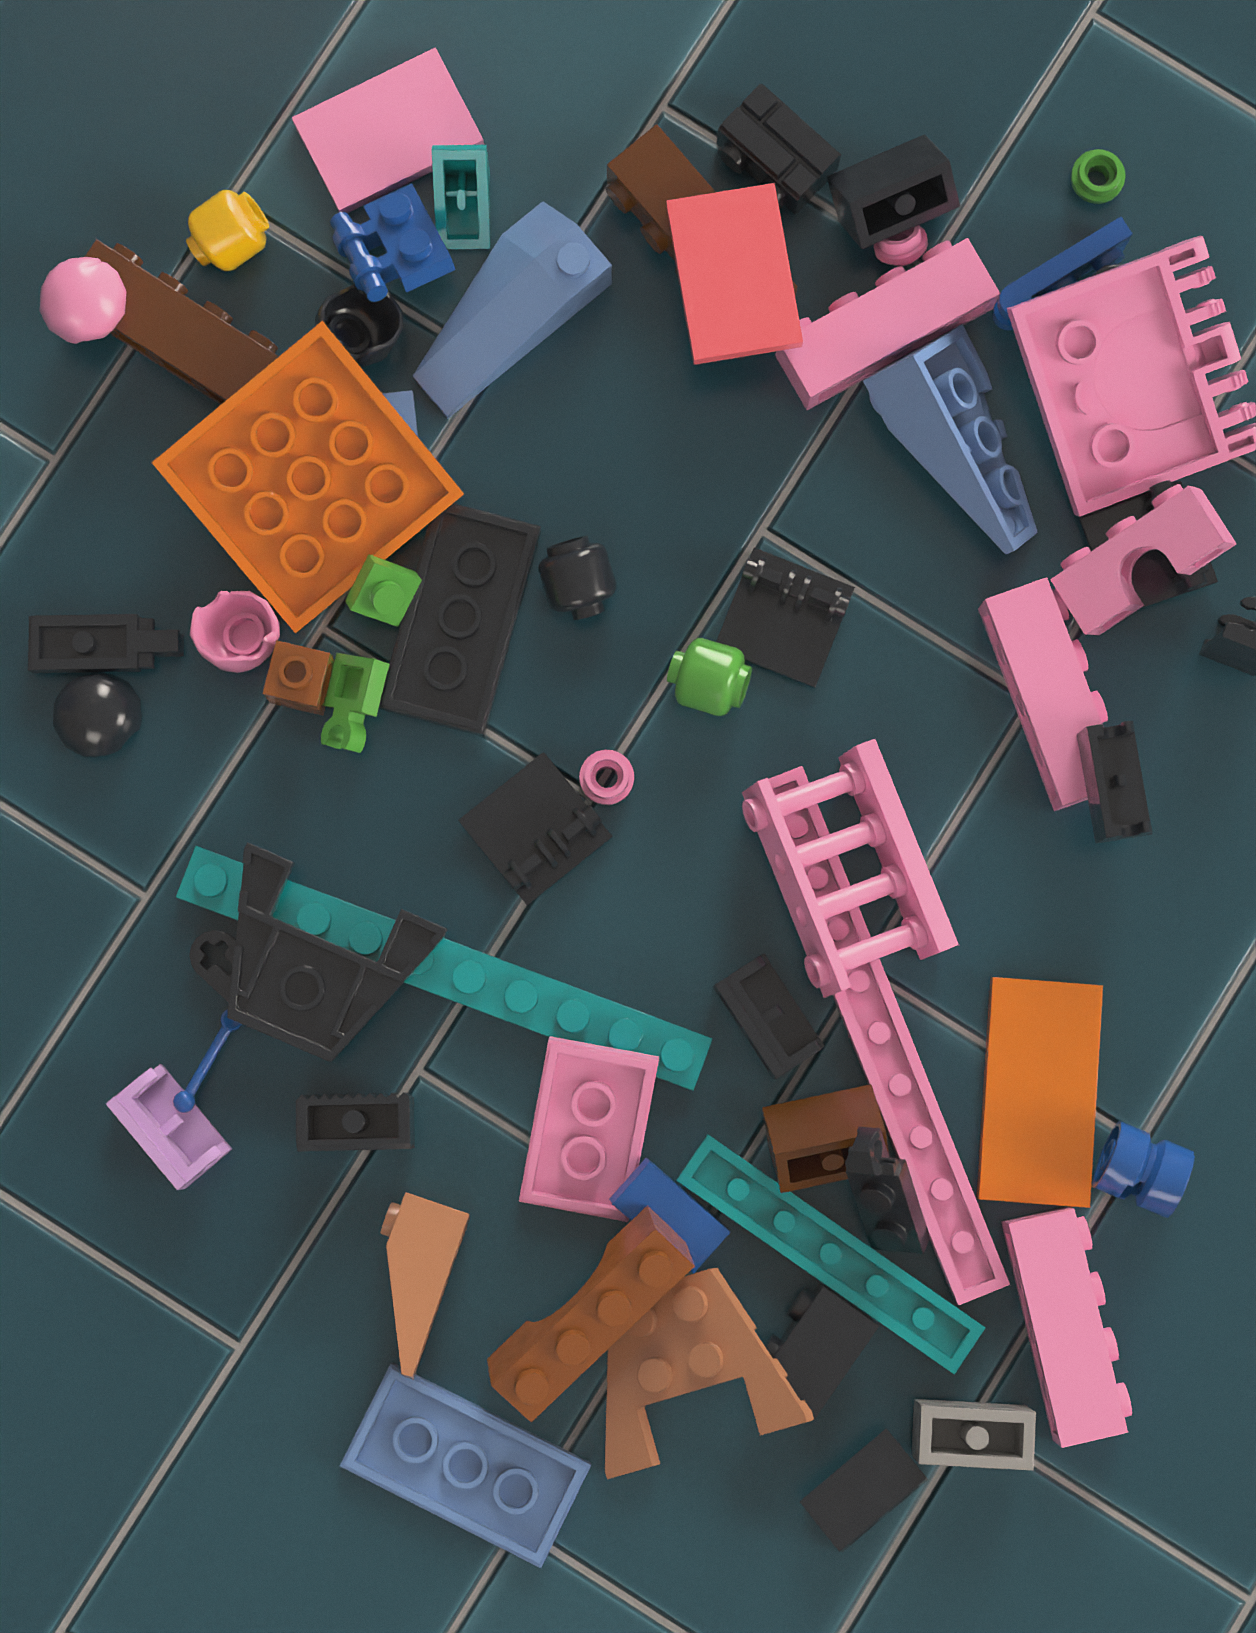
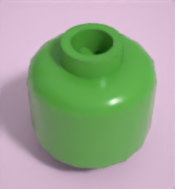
[667,638,752,716]

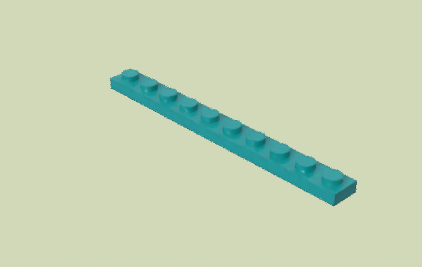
[176,846,712,1091]

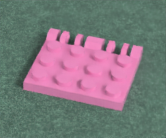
[1007,236,1256,517]

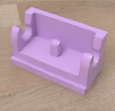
[106,1064,232,1190]

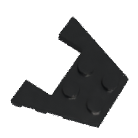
[227,842,448,1062]

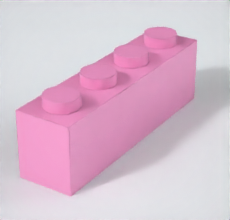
[775,238,1000,410]
[978,577,1108,811]
[1001,1207,1132,1448]

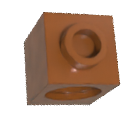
[262,640,335,716]

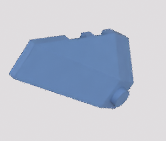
[412,201,612,419]
[863,324,1038,554]

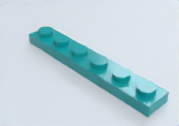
[676,1134,986,1375]

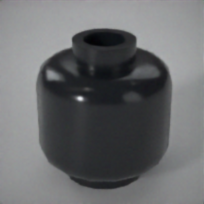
[538,535,617,620]

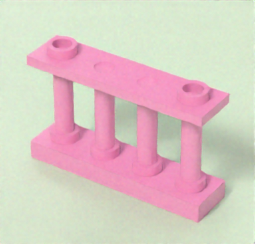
[742,739,959,998]

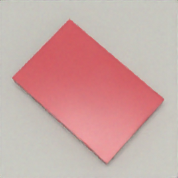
[666,183,803,365]

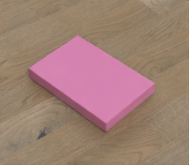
[292,47,484,213]
[519,1036,659,1222]

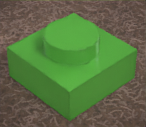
[345,554,422,627]

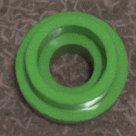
[1071,149,1125,204]

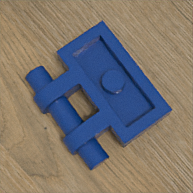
[330,183,456,302]

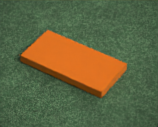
[976,977,1103,1208]

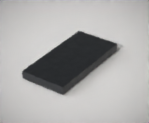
[379,503,541,737]

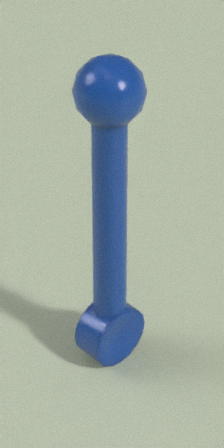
[173,1009,242,1113]

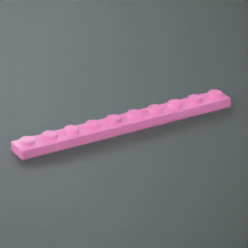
[751,766,1010,1305]

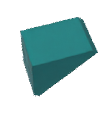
[431,145,491,249]

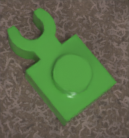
[321,653,389,753]

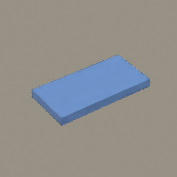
[340,1362,591,1568]

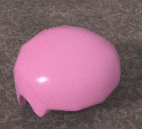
[39,257,127,344]
[190,591,280,673]

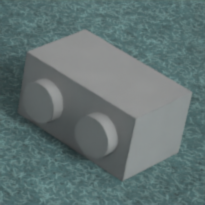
[912,1399,1036,1471]

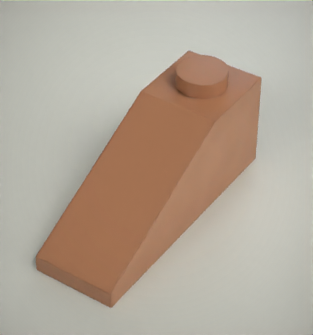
[380,1192,470,1380]

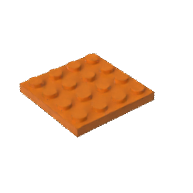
[152,321,464,633]

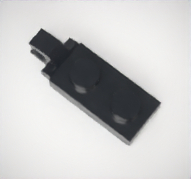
[28,614,184,673]
[845,1126,929,1254]

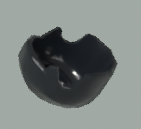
[315,284,404,368]
[53,673,142,757]

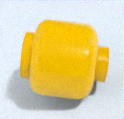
[186,190,269,271]

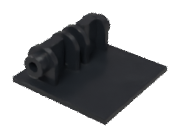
[1078,480,1218,609]
[716,548,855,688]
[458,752,613,906]

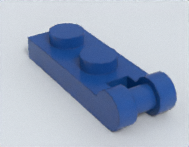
[992,217,1133,330]

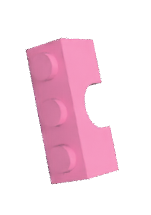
[1050,484,1236,636]

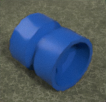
[1092,1121,1195,1218]

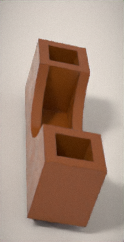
[487,1205,695,1422]

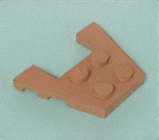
[605,1268,814,1479]

